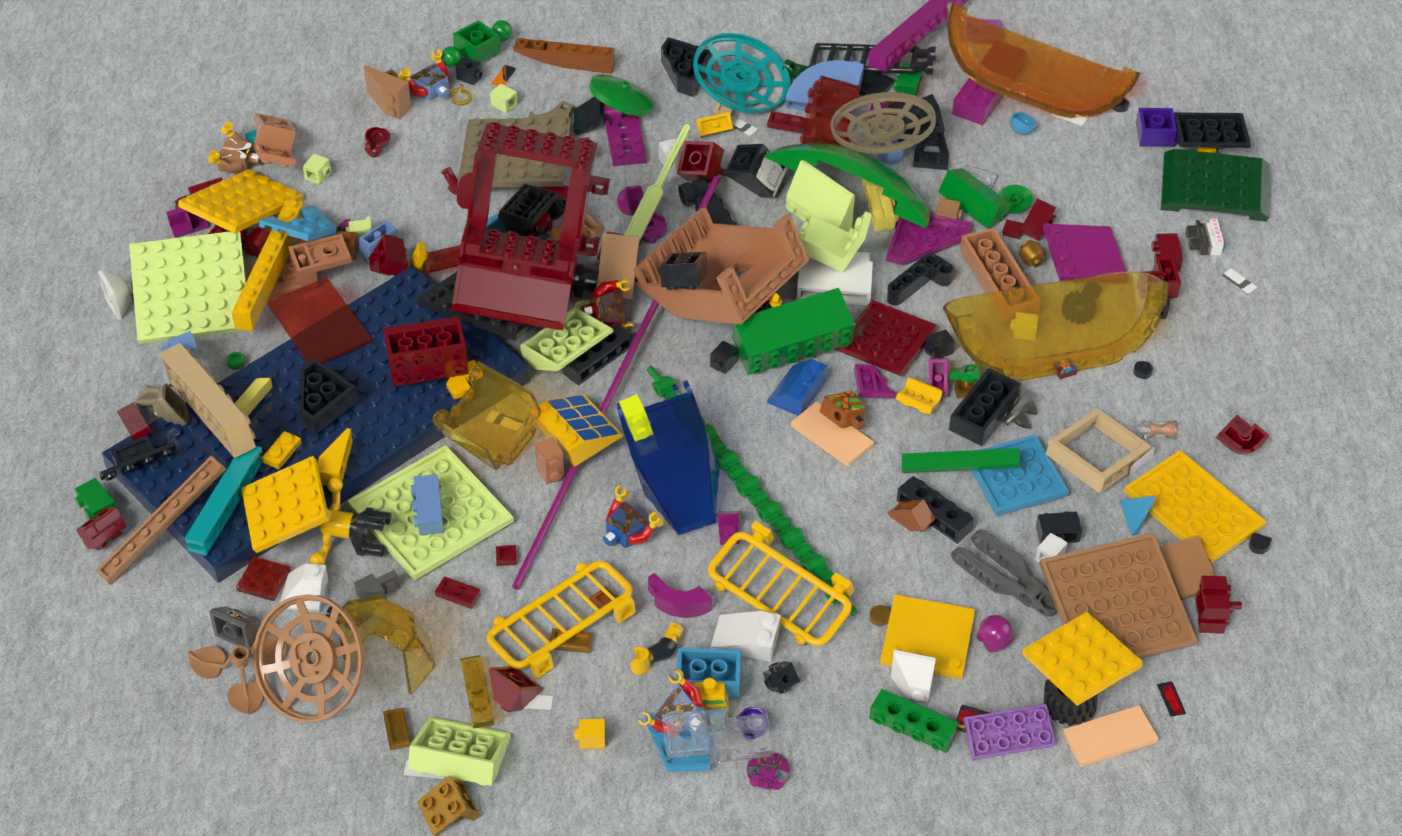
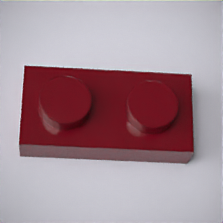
[767,111,805,133]
[435,576,481,609]

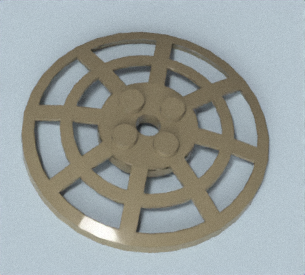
[831,92,936,153]

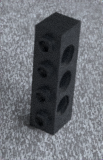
[563,323,632,386]
[896,476,974,544]

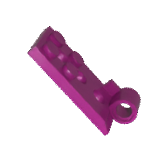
[604,104,647,166]

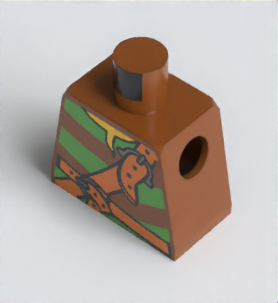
[819,390,866,430]

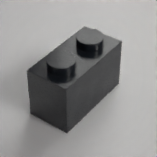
[1036,511,1082,544]

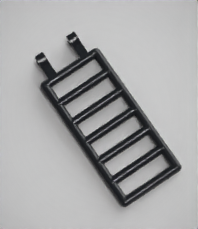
[808,43,936,75]

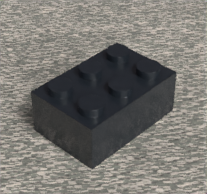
[885,94,945,143]

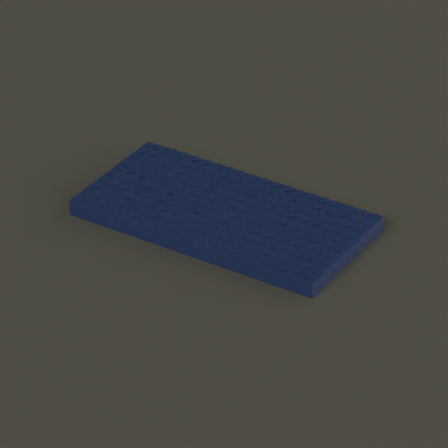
[102,266,530,583]

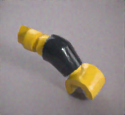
[630,622,684,675]

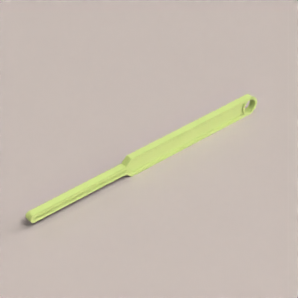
[624,124,690,242]

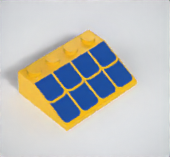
[530,394,623,467]

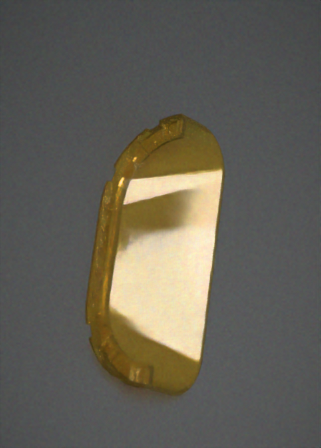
[943,272,1168,380]

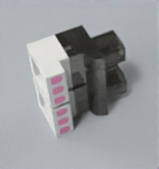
[1185,219,1224,255]

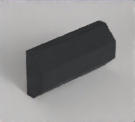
[498,183,558,234]

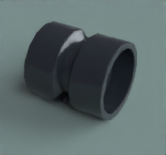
[678,178,708,206]

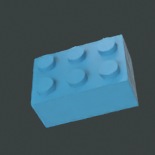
[676,648,741,699]

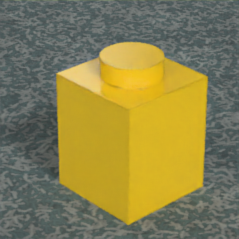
[575,718,605,749]

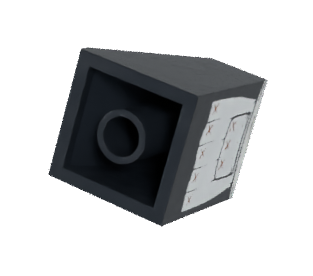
[724,144,787,197]

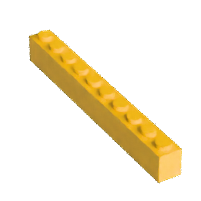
[232,200,304,331]

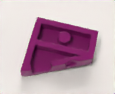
[854,364,896,399]

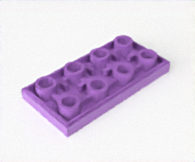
[963,704,1056,760]

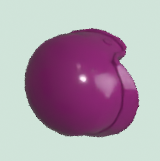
[617,185,644,216]
[976,615,1014,653]

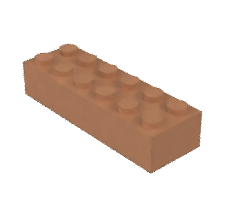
[960,227,1041,325]

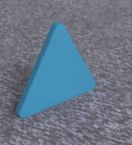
[1121,496,1156,535]

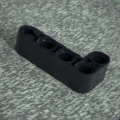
[886,253,953,306]

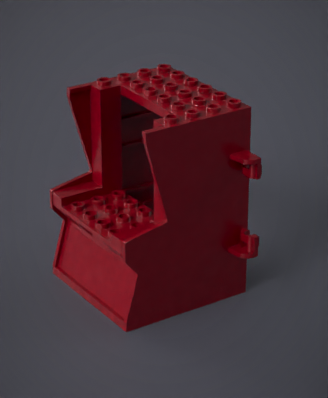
[451,122,610,331]

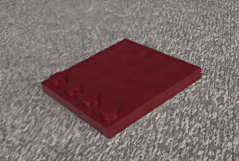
[836,300,937,377]

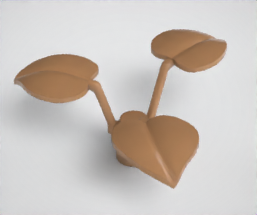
[188,635,287,714]

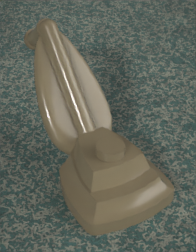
[135,383,189,426]

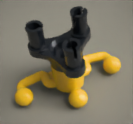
[310,477,392,565]

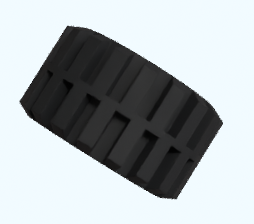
[1044,679,1098,726]

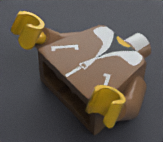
[208,121,261,174]

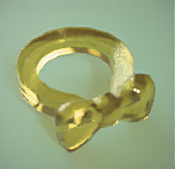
[449,84,472,106]

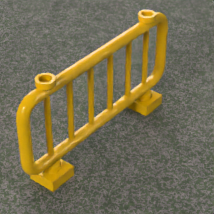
[708,521,855,646]
[486,560,636,679]

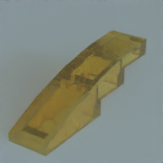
[460,655,494,729]

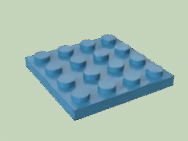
[971,434,1069,516]

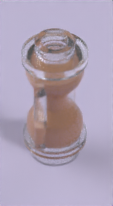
[1138,420,1183,439]

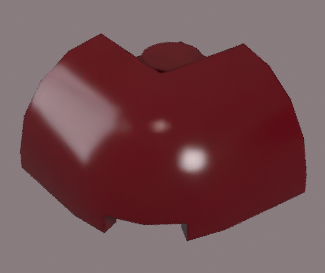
[1215,414,1270,455]

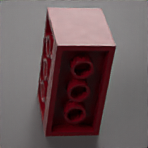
[383,317,469,386]

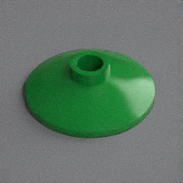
[998,185,1033,213]

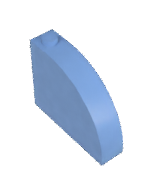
[785,60,864,118]

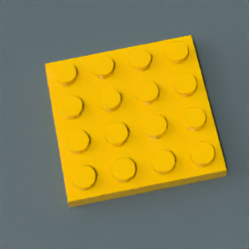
[241,456,329,553]
[1022,612,1143,706]

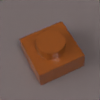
[590,587,617,609]

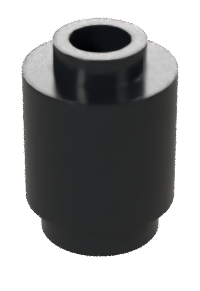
[546,197,567,221]

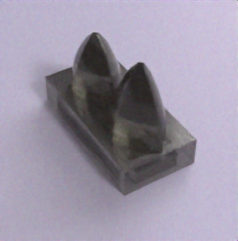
[1002,389,1038,429]

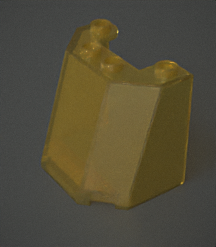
[431,361,542,470]
[337,595,436,694]

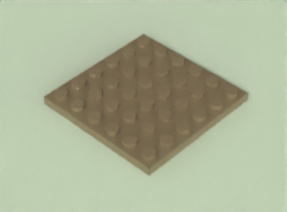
[458,117,571,187]

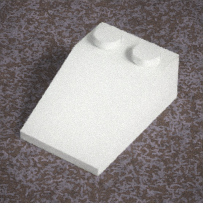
[710,611,781,662]

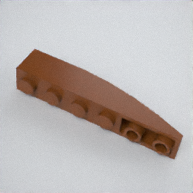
[513,38,615,74]

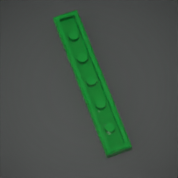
[902,448,1020,473]

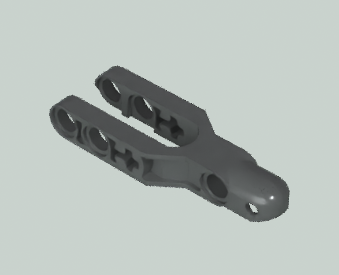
[951,529,1057,616]

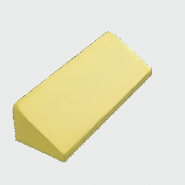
[234,378,272,416]

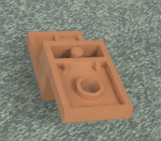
[253,113,296,167]
[268,233,352,300]

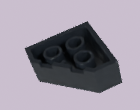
[661,37,713,96]
[299,358,358,435]

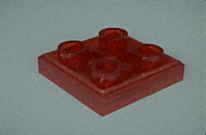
[236,556,291,601]

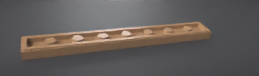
[95,455,226,585]

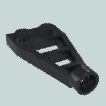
[913,132,949,170]

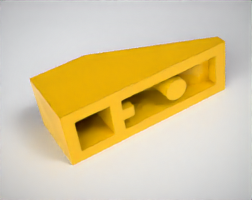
[317,428,353,485]

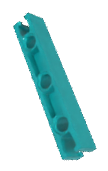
[185,446,263,556]

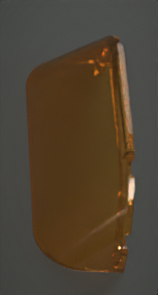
[946,2,1141,118]

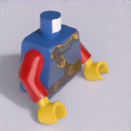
[603,485,664,548]

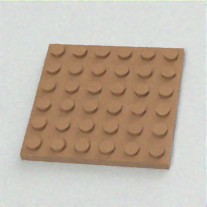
[1039,533,1198,659]

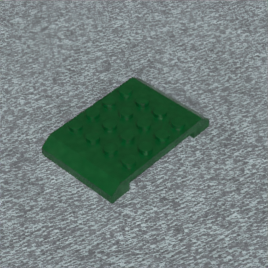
[1160,149,1270,222]

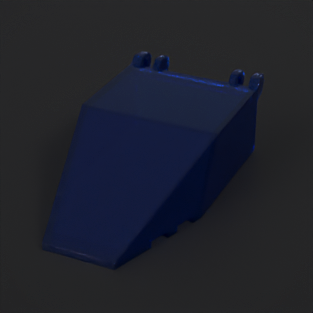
[617,380,720,535]

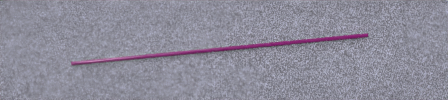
[512,176,720,590]

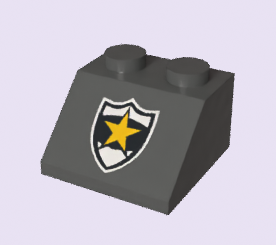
[209,606,261,651]

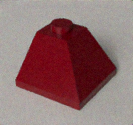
[489,666,543,713]

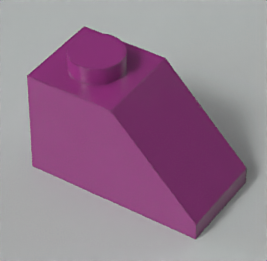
[929,358,949,397]

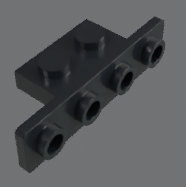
[100,435,176,481]

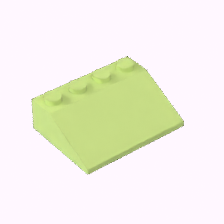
[786,160,855,232]
[520,307,613,371]
[408,716,511,786]

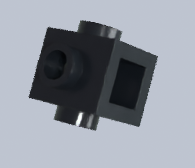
[763,661,800,694]

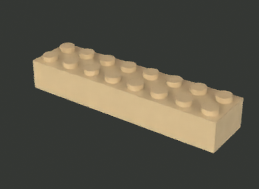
[159,343,256,458]

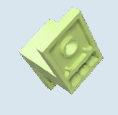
[798,211,872,272]

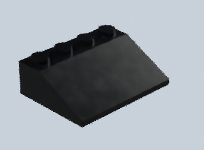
[1174,112,1251,148]

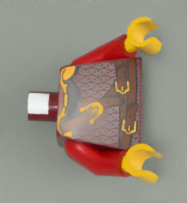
[581,277,635,334]

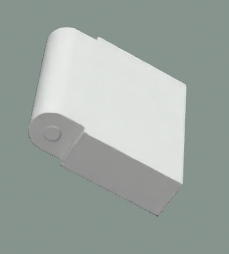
[797,252,873,305]

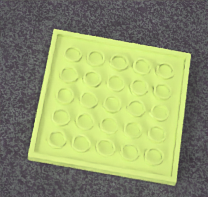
[129,231,246,344]
[347,445,514,580]

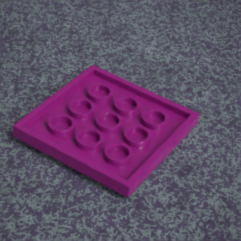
[1042,223,1129,284]

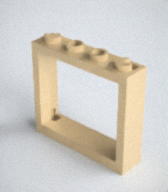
[1046,408,1152,493]

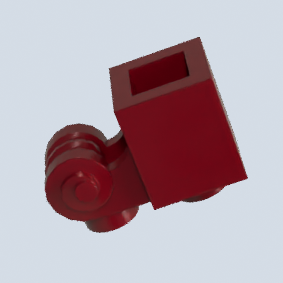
[240,227,270,257]

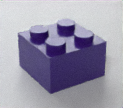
[1136,108,1177,147]

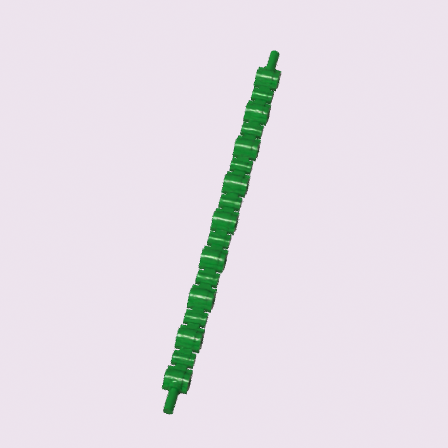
[646,366,858,616]

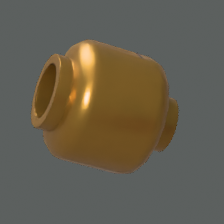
[1019,240,1046,268]

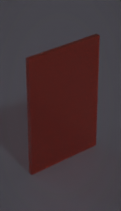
[267,277,372,364]

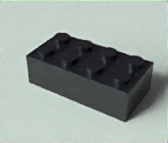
[660,252,708,290]
[949,368,1022,446]

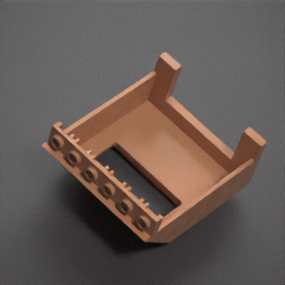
[633,208,809,325]

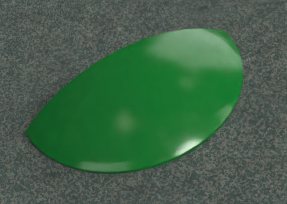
[764,143,930,228]

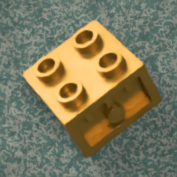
[417,775,481,836]

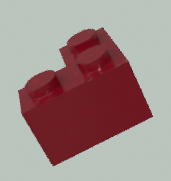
[368,234,408,276]
[1138,257,1181,300]

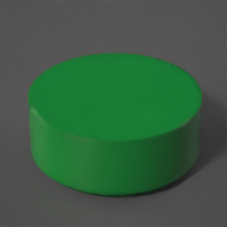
[226,352,246,370]

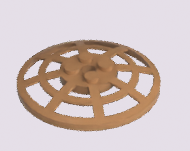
[253,594,364,723]

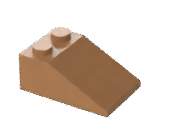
[364,65,411,119]

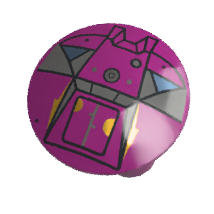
[747,752,790,790]

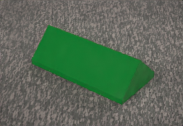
[938,168,1013,229]

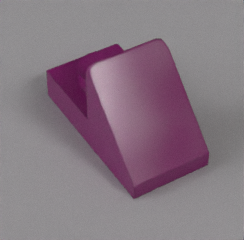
[717,511,740,545]

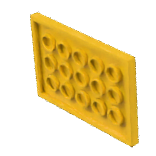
[178,169,303,233]
[1124,450,1266,564]

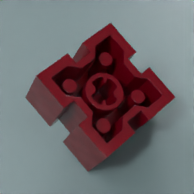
[1195,575,1242,634]

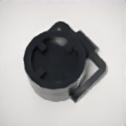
[573,264,599,298]

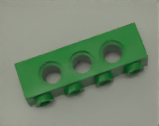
[869,688,959,753]

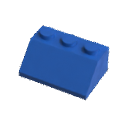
[767,359,828,416]

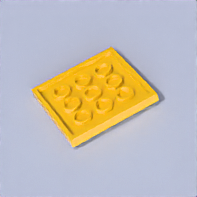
[880,594,975,680]

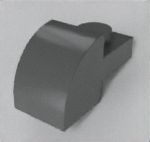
[354,570,400,604]

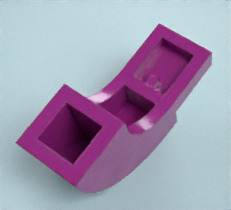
[647,573,712,618]

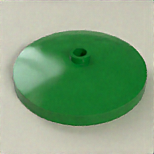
[589,74,654,116]

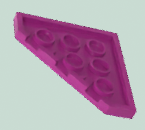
[886,214,972,265]

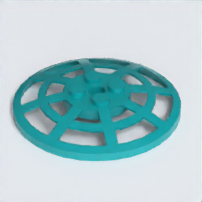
[693,33,790,114]

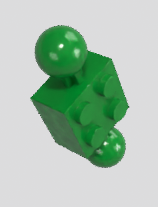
[441,20,513,68]

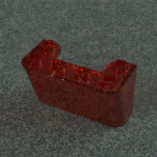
[799,75,860,146]

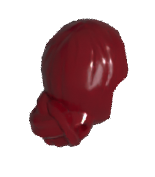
[364,127,391,158]

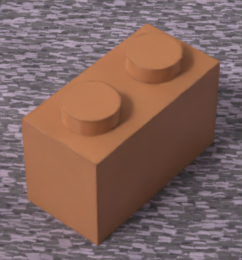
[535,437,564,485]

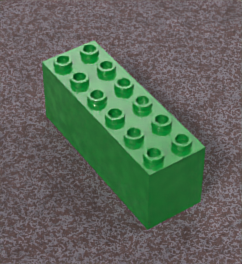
[732,288,855,375]

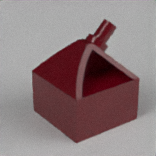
[677,141,727,182]

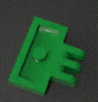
[948,363,983,383]

